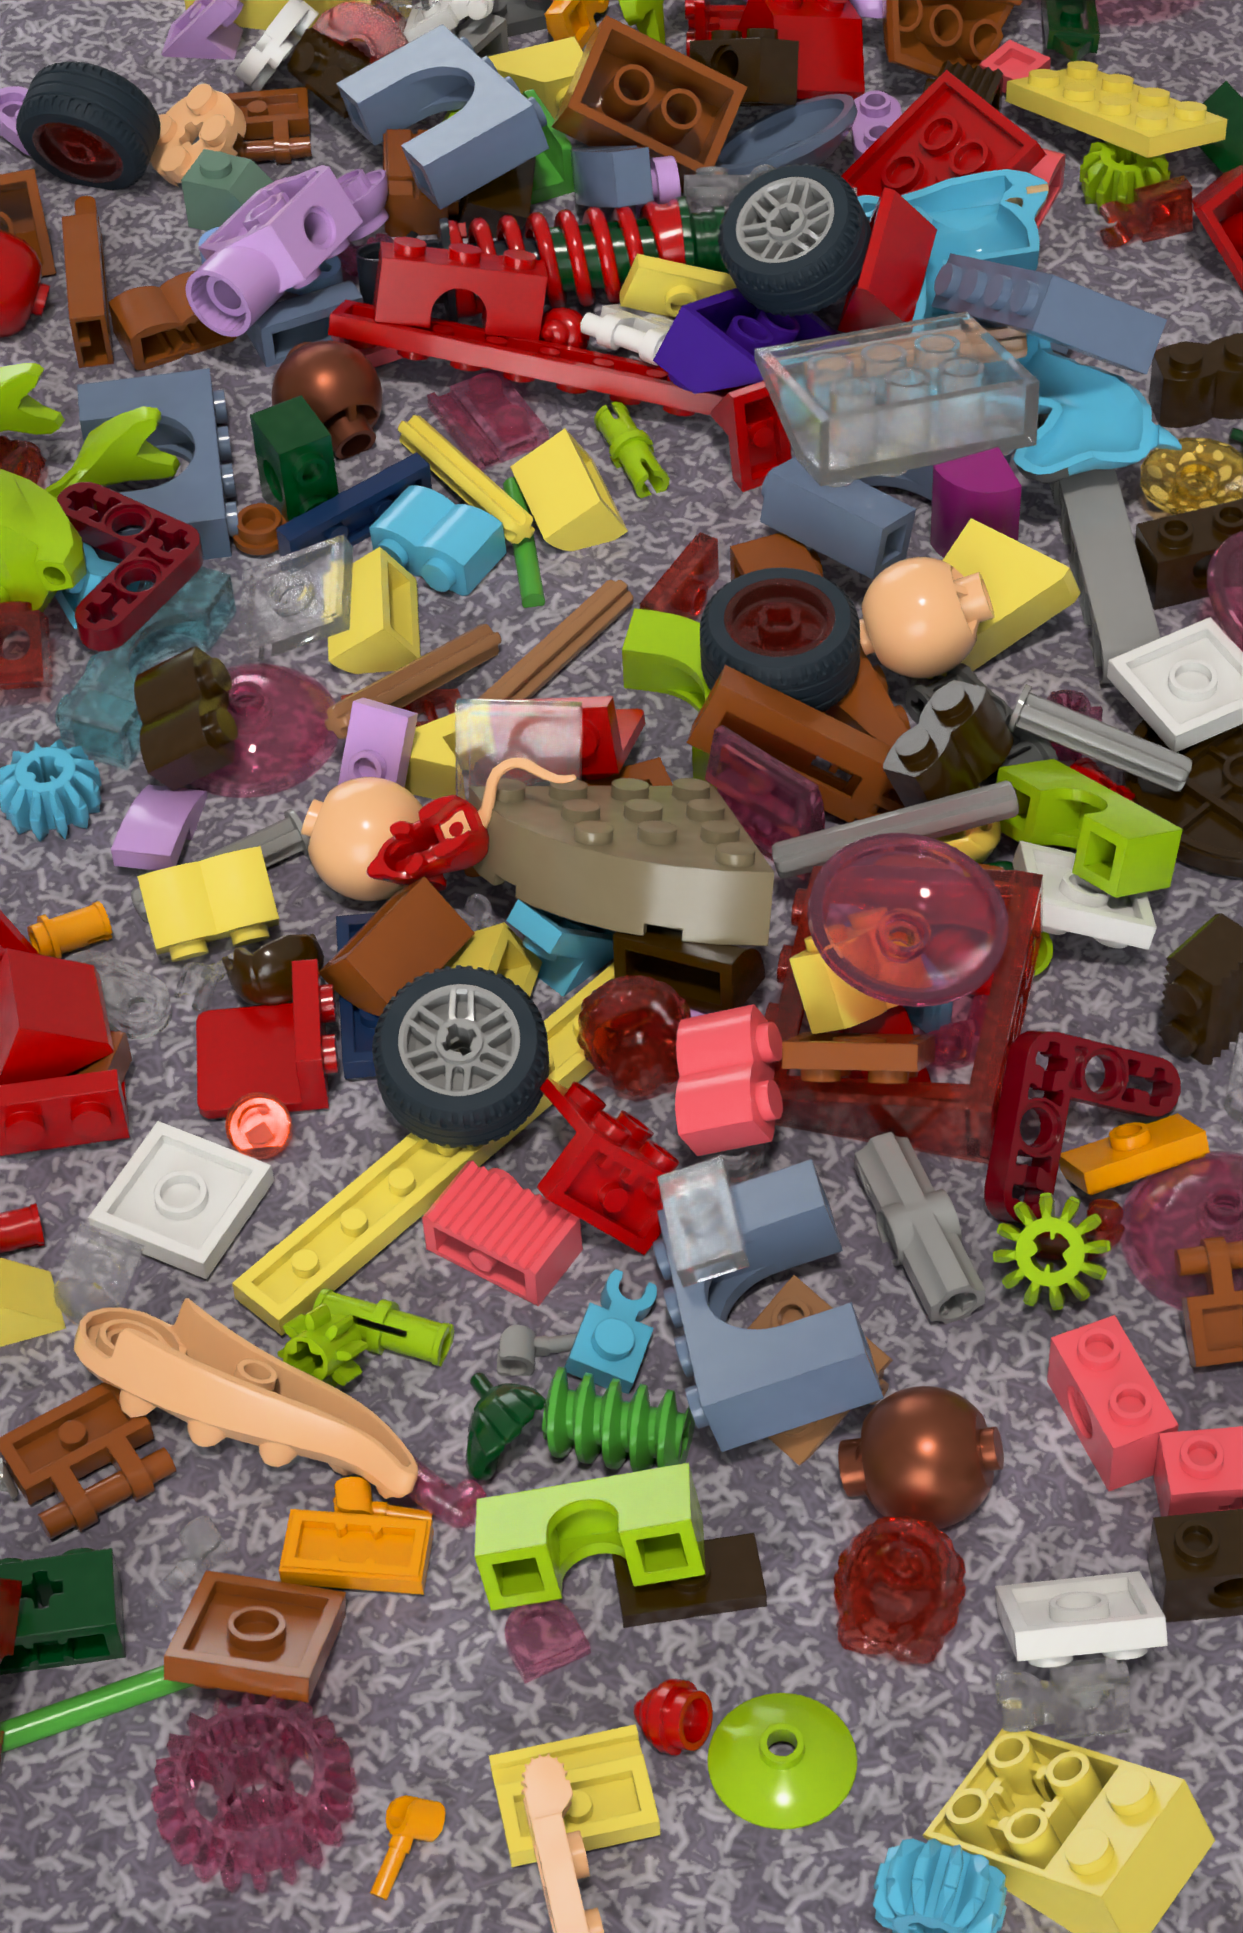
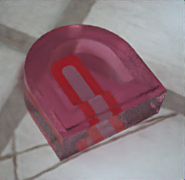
[505,1600,591,1684]

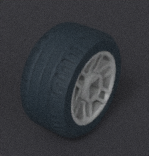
[718,164,871,317]
[372,965,549,1148]

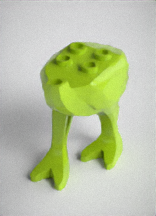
[0,363,180,623]

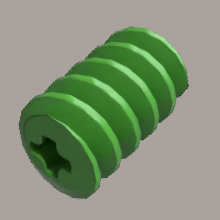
[542,1367,695,1472]

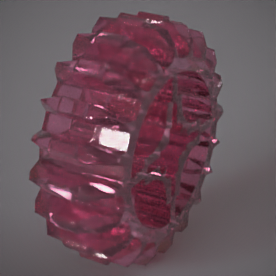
[151,1692,357,1894]

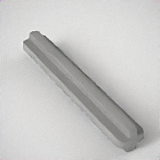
[772,781,1019,879]

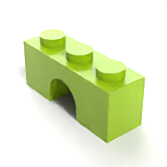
[996,759,1183,898]
[475,1463,705,1611]

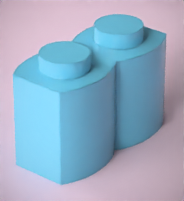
[369,485,507,596]

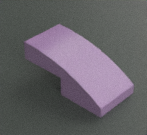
[111,785,208,871]

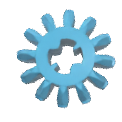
[0,739,102,842]
[873,1838,1007,1933]

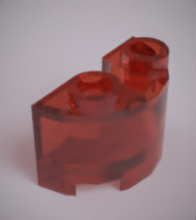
[312,0,409,63]

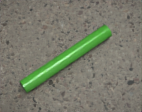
[503,477,545,608]
[0,1665,194,1753]

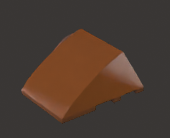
[882,0,1023,79]

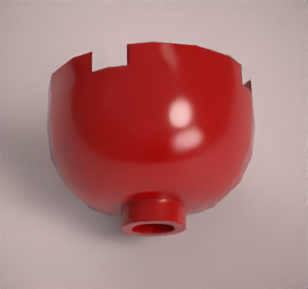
[0,230,51,338]

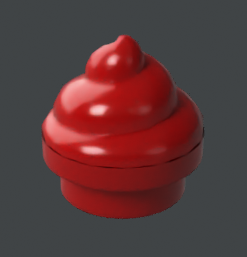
[539,307,590,349]
[633,1678,713,1755]

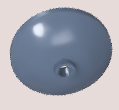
[712,94,858,185]

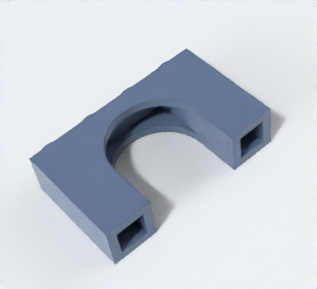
[336,24,549,210]
[932,253,1167,375]
[77,368,239,563]
[760,397,1012,579]
[653,1159,884,1452]

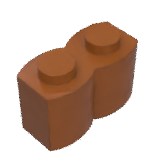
[108,271,237,370]

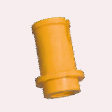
[27,901,112,959]

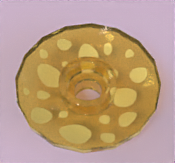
[1140,437,1243,515]

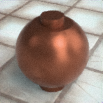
[271,340,383,460]
[838,1386,1004,1530]

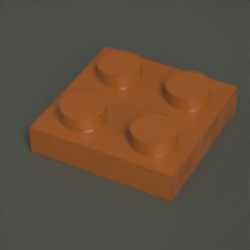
[782,1032,935,1084]
[164,1570,346,1703]

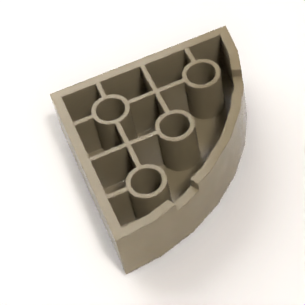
[469,778,775,946]

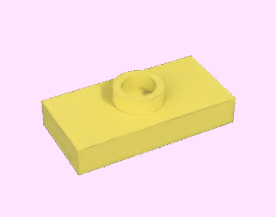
[619,254,737,318]

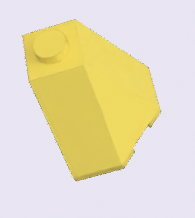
[928,518,1081,679]

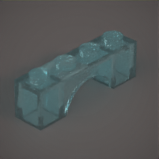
[55,567,237,770]

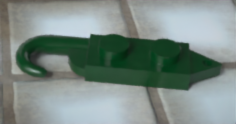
[1041,0,1100,62]

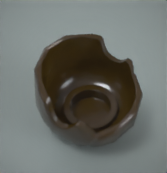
[222,934,324,1006]

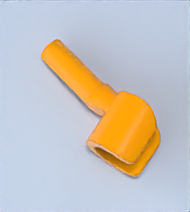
[333,1476,433,1519]
[370,1795,446,1900]

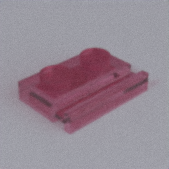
[427,370,549,471]

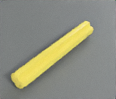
[398,415,535,544]

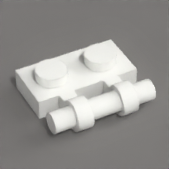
[403,0,494,43]
[580,304,675,366]

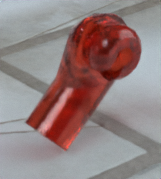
[1035,1199,1125,1261]

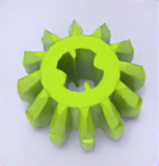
[1079,141,1171,219]
[993,1193,1111,1310]

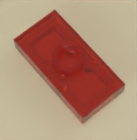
[640,532,719,617]

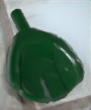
[465,1373,546,1481]

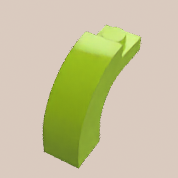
[622,608,734,789]

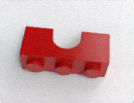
[373,237,548,341]

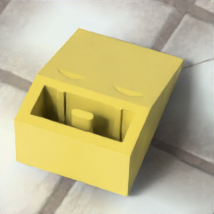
[923,1724,1215,1933]

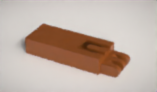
[62,196,114,368]
[687,665,905,823]

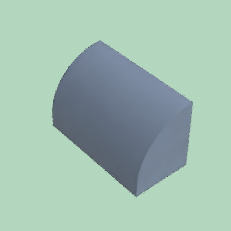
[246,281,363,368]

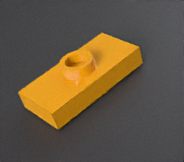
[1059,1113,1210,1196]
[279,1509,434,1595]

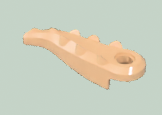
[74,1298,418,1499]

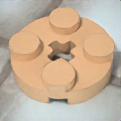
[150,83,246,186]

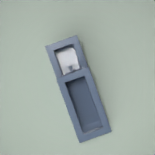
[570,145,654,208]

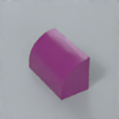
[930,447,1022,558]

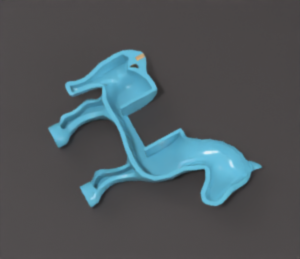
[782,169,1182,483]

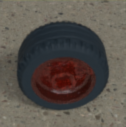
[16,61,161,191]
[700,568,860,712]

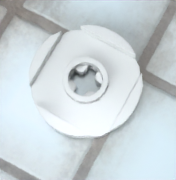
[234,0,319,91]

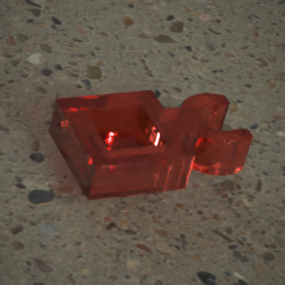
[1099,175,1193,248]

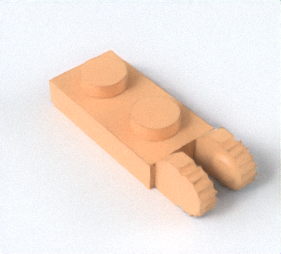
[521,1754,604,1933]

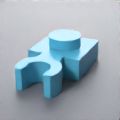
[564,1269,657,1394]

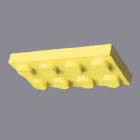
[1005,61,1227,158]

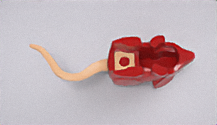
[366,758,577,892]

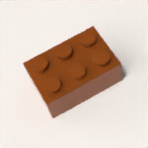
[552,15,747,196]

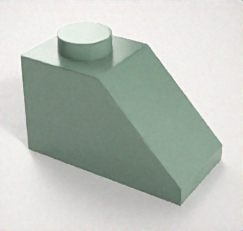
[181,149,274,231]

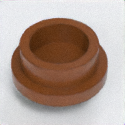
[233,503,287,555]

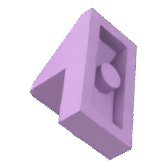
[161,0,243,60]

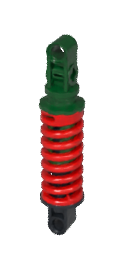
[356,196,729,322]

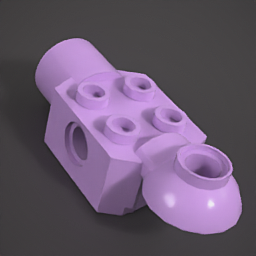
[186,165,389,337]

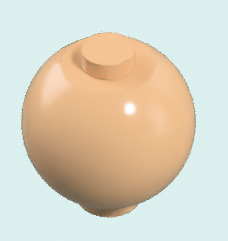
[859,557,995,678]
[301,777,422,901]

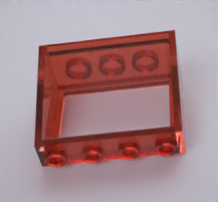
[765,866,1043,1164]

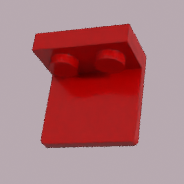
[537,1077,692,1256]

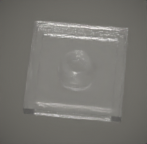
[237,534,353,663]
[455,698,582,802]

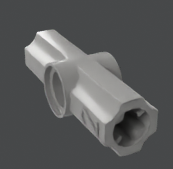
[854,1132,986,1324]

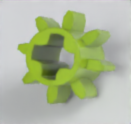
[277,1303,368,1387]

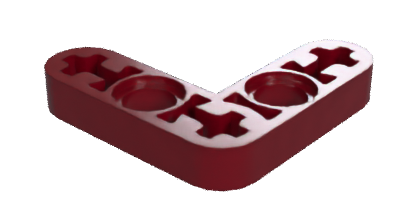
[57,482,204,651]
[984,1031,1181,1224]

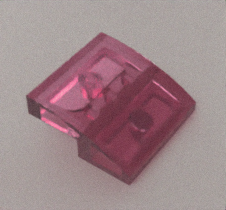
[705,725,825,881]

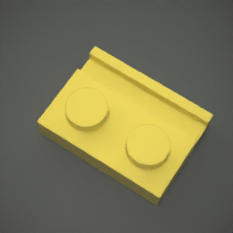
[489,1724,661,1867]

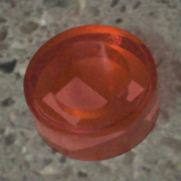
[225,1092,293,1160]

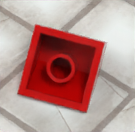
[737,0,865,100]

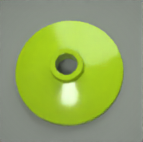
[707,1693,857,1830]

